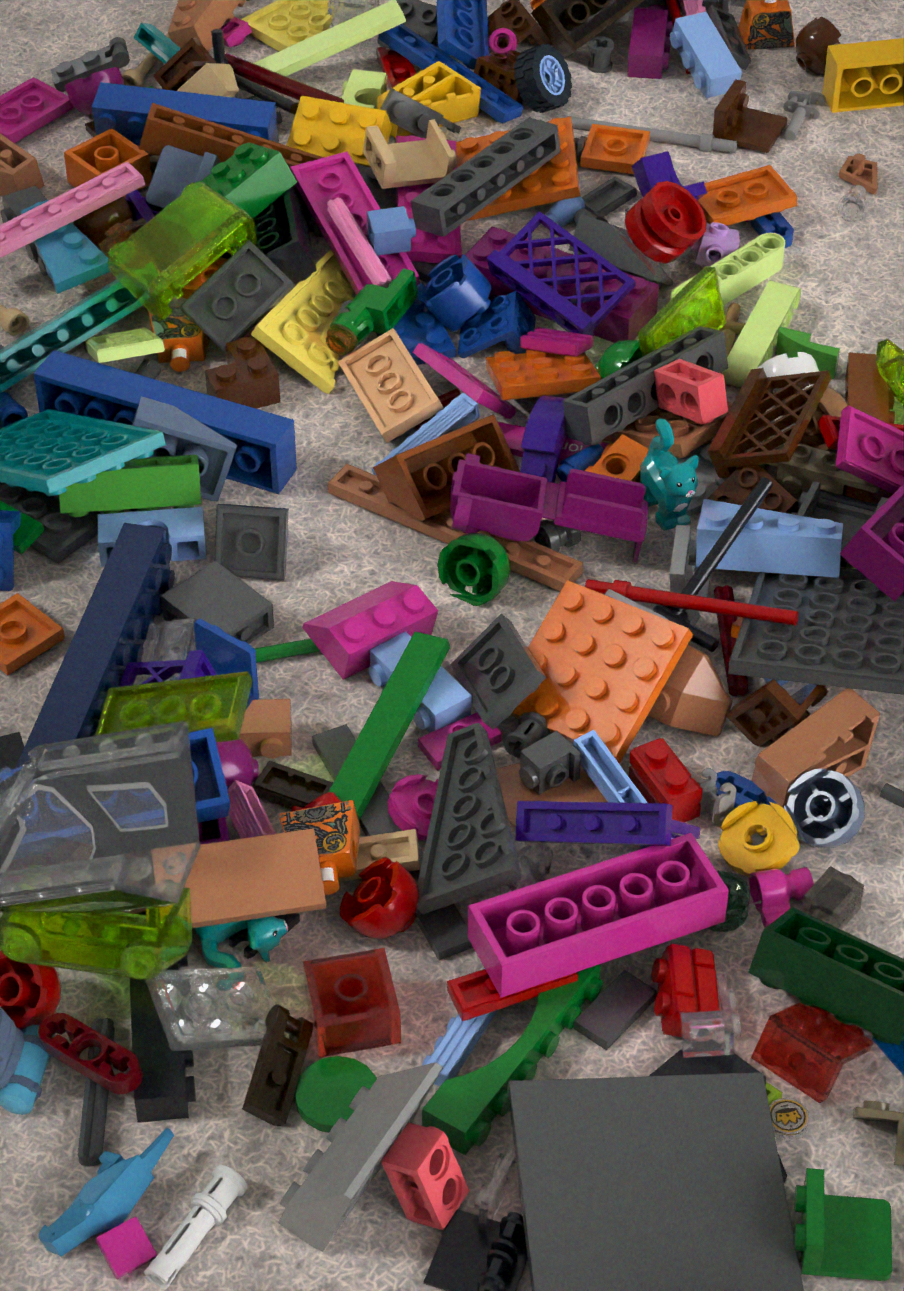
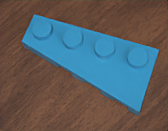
[20,200,112,294]

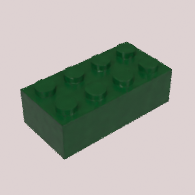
[748,907,904,1045]

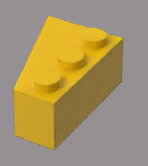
[377,61,481,138]

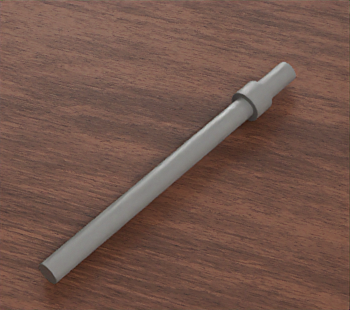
[564,116,737,153]

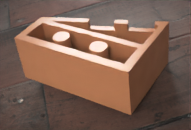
[168,0,246,52]
[0,134,45,196]
[751,688,880,808]

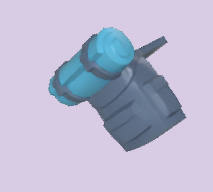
[0,1006,55,1115]

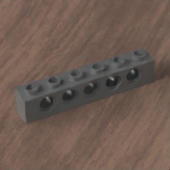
[411,117,561,237]
[563,326,728,445]

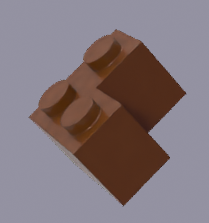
[205,336,280,409]

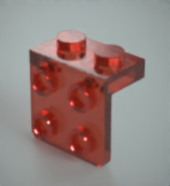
[751,1002,873,1103]

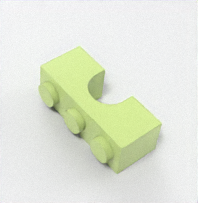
[339,69,387,109]

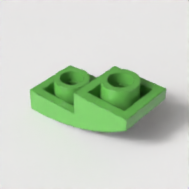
[776,327,840,380]

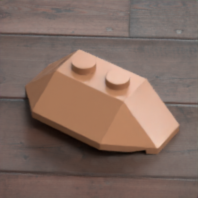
[648,645,733,737]

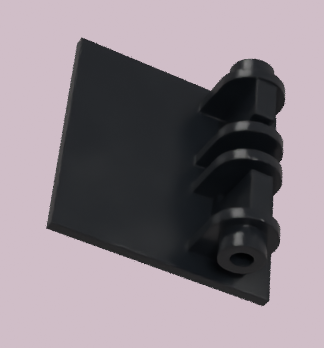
[424,1209,528,1291]

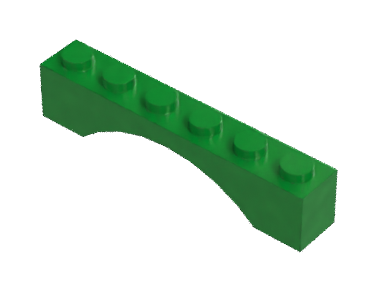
[422,964,603,1155]

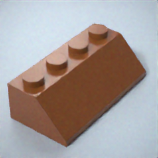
[373,414,520,521]

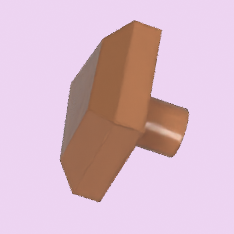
[839,154,878,195]

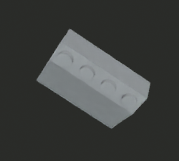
[278,1062,443,1252]

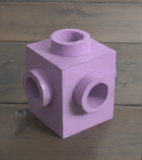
[690,222,740,269]

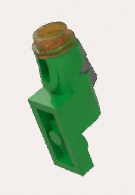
[326,268,418,355]

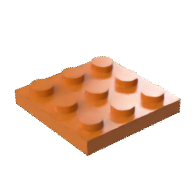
[485,350,601,400]

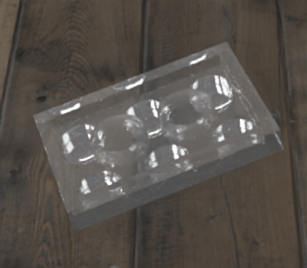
[146,967,287,1051]

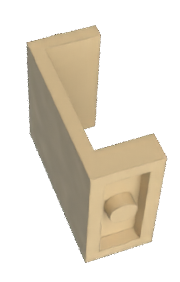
[363,119,457,189]

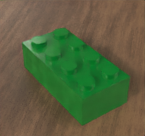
[156,142,297,258]

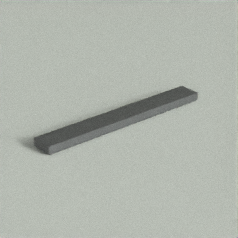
[312,724,473,960]

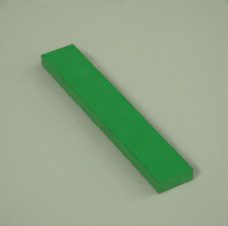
[329,632,450,820]

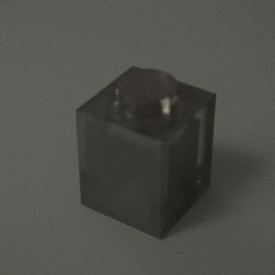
[802,866,864,930]

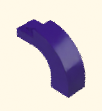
[632,151,707,201]
[520,395,567,483]

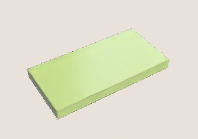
[84,327,165,363]

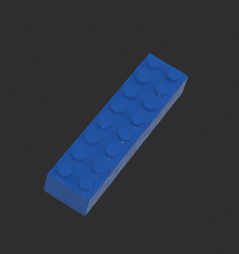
[33,350,297,494]

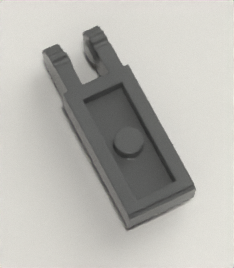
[380,88,462,140]

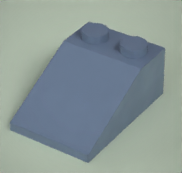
[132,396,237,502]

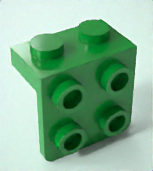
[794,1168,892,1281]

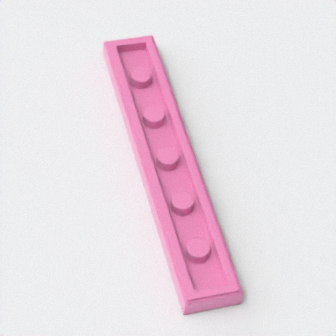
[0,162,145,258]

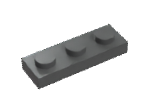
[706,5,752,70]

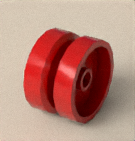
[625,181,707,264]

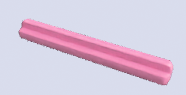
[327,197,391,288]

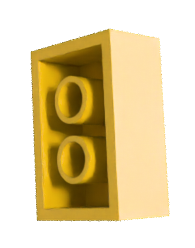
[822,38,904,113]
[286,96,393,167]

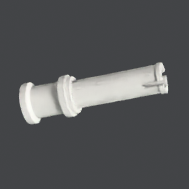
[144,1165,248,1290]

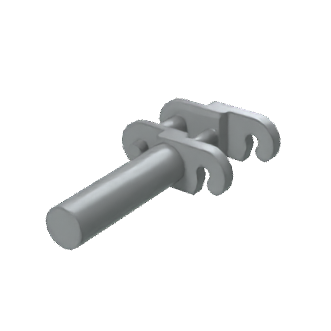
[783,90,826,141]
[683,764,736,827]

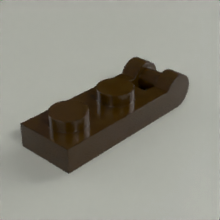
[242,1004,314,1127]

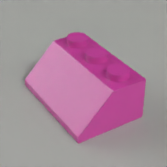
[302,581,438,680]

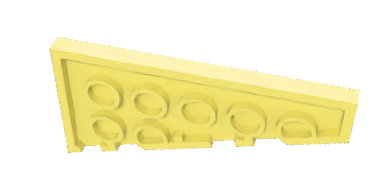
[241,0,357,51]
[251,249,354,394]

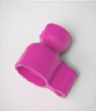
[749,867,814,928]

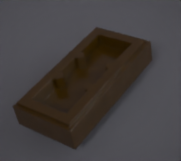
[252,760,333,809]

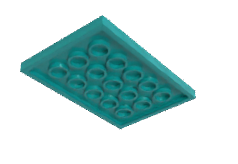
[0,409,166,496]

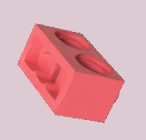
[654,359,728,425]
[381,1123,470,1230]

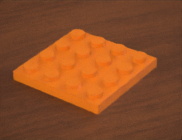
[456,116,581,221]
[511,580,693,763]

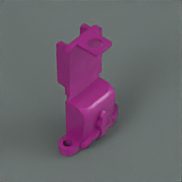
[450,453,648,563]

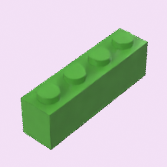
[59,454,201,517]

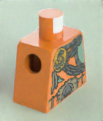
[738,0,794,50]
[149,306,210,372]
[279,800,360,895]

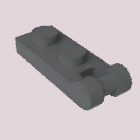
[51,37,130,92]

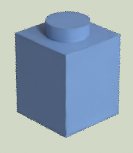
[367,206,416,256]

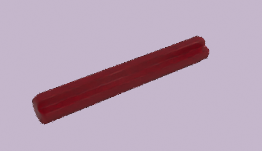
[713,585,749,697]

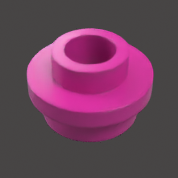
[489,28,517,54]

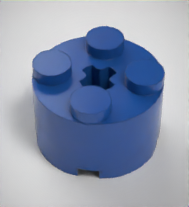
[417,254,491,332]

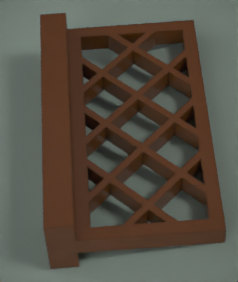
[707,368,832,478]

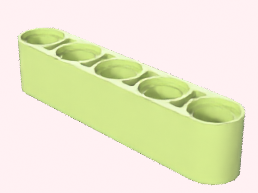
[669,233,785,327]
[722,281,801,388]

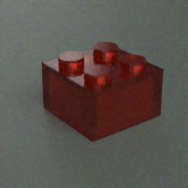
[303,948,401,1058]

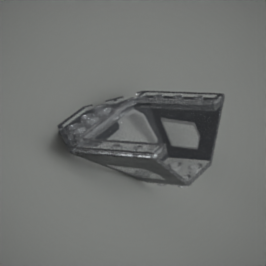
[0,721,200,914]

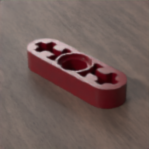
[38,1013,143,1094]

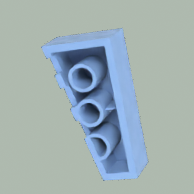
[695,499,843,578]

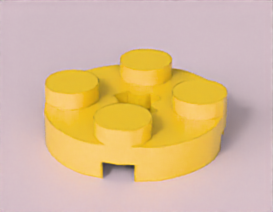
[718,801,799,878]

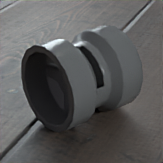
[534,520,581,552]

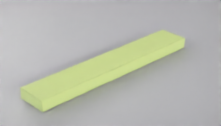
[254,0,406,87]

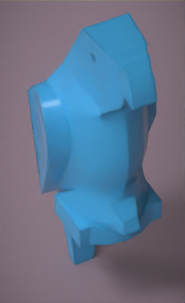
[39,1128,174,1257]

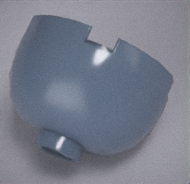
[784,769,865,848]

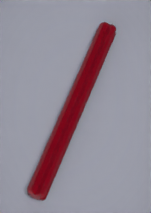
[225,53,344,103]

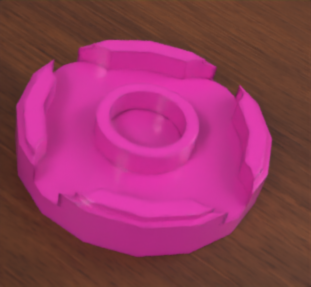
[387,774,439,841]

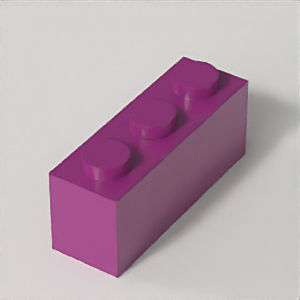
[627,8,673,79]

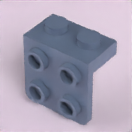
[146,145,221,209]

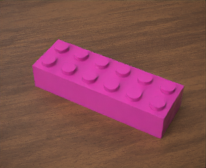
[467,833,729,997]

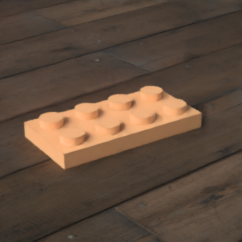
[338,328,444,443]

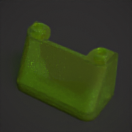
[108,182,257,322]
[0,867,192,980]

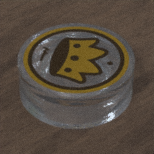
[769,1098,809,1142]

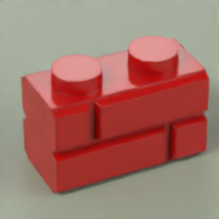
[628,738,703,823]
[651,943,721,1039]

